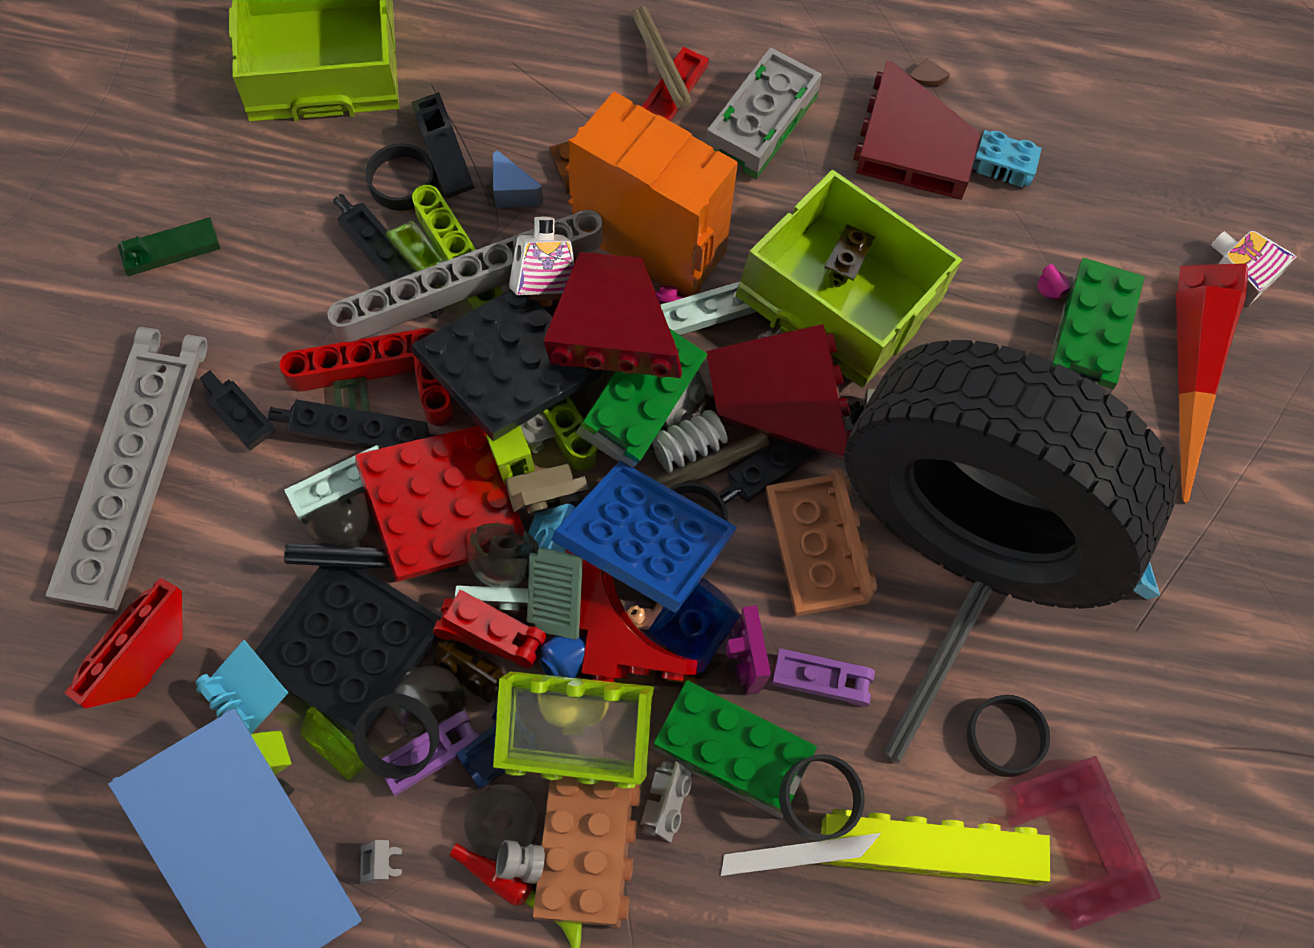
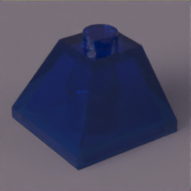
[648,577,741,673]

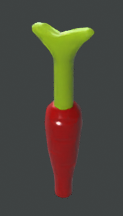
[449,843,582,948]

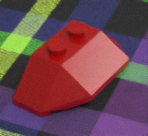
[64,578,183,709]

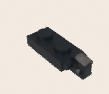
[200,370,276,451]

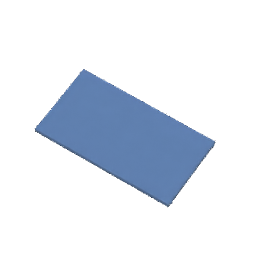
[108,708,362,948]

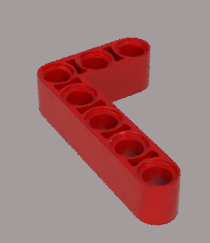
[279,328,454,426]

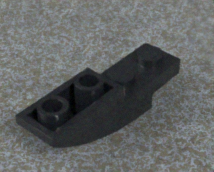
[411,92,475,199]

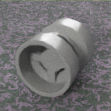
[496,840,545,884]

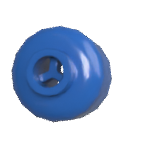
[539,635,587,678]

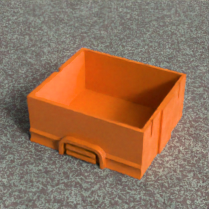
[566,91,738,298]

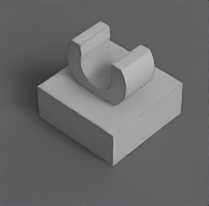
[360,840,402,884]

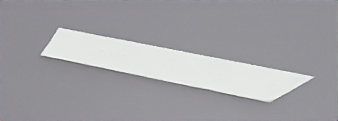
[721,833,881,876]

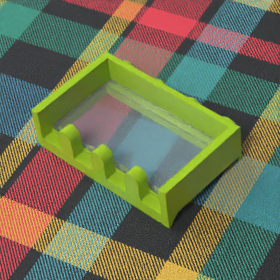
[493,671,654,788]

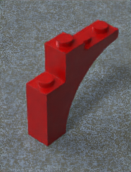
[566,549,698,682]

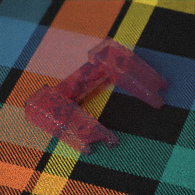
[1008,756,1161,931]

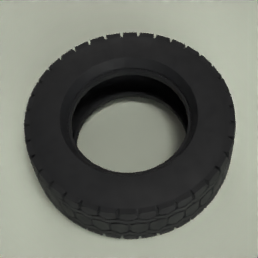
[844,340,1178,609]

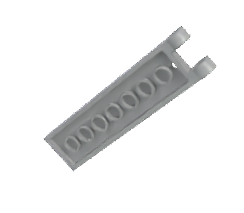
[45,327,207,612]

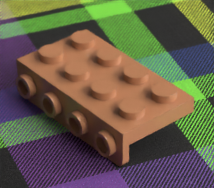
[765,468,877,617]
[533,776,640,929]

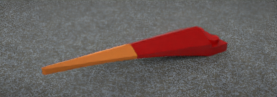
[1176,263,1249,503]

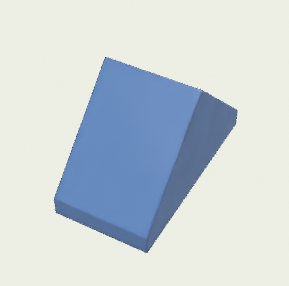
[493,150,543,208]

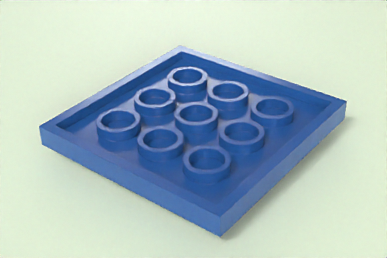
[551,461,737,613]

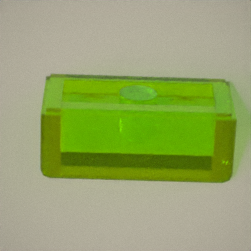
[386,221,447,272]
[300,707,365,780]

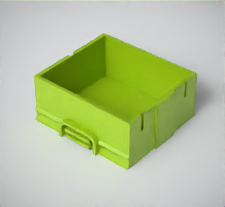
[229,0,399,122]
[735,169,963,388]

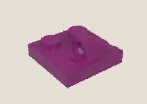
[725,605,771,695]

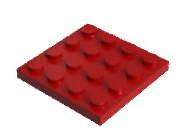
[355,426,529,582]

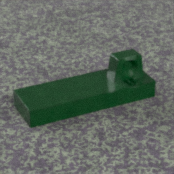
[117,217,221,277]

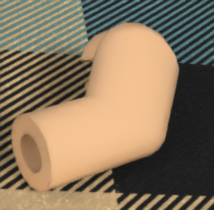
[626,603,673,630]

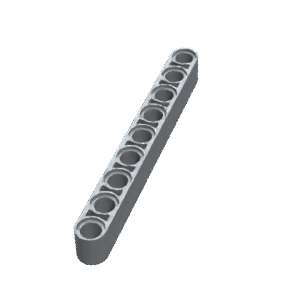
[327,210,603,342]

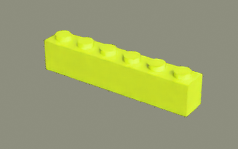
[820,809,1050,886]

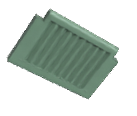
[527,548,583,640]

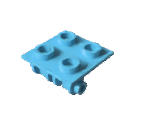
[972,130,1042,188]
[195,640,288,734]

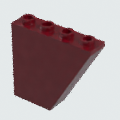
[853,61,980,200]
[543,252,682,379]
[706,324,853,460]

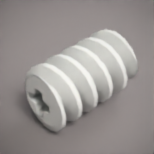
[652,410,728,473]

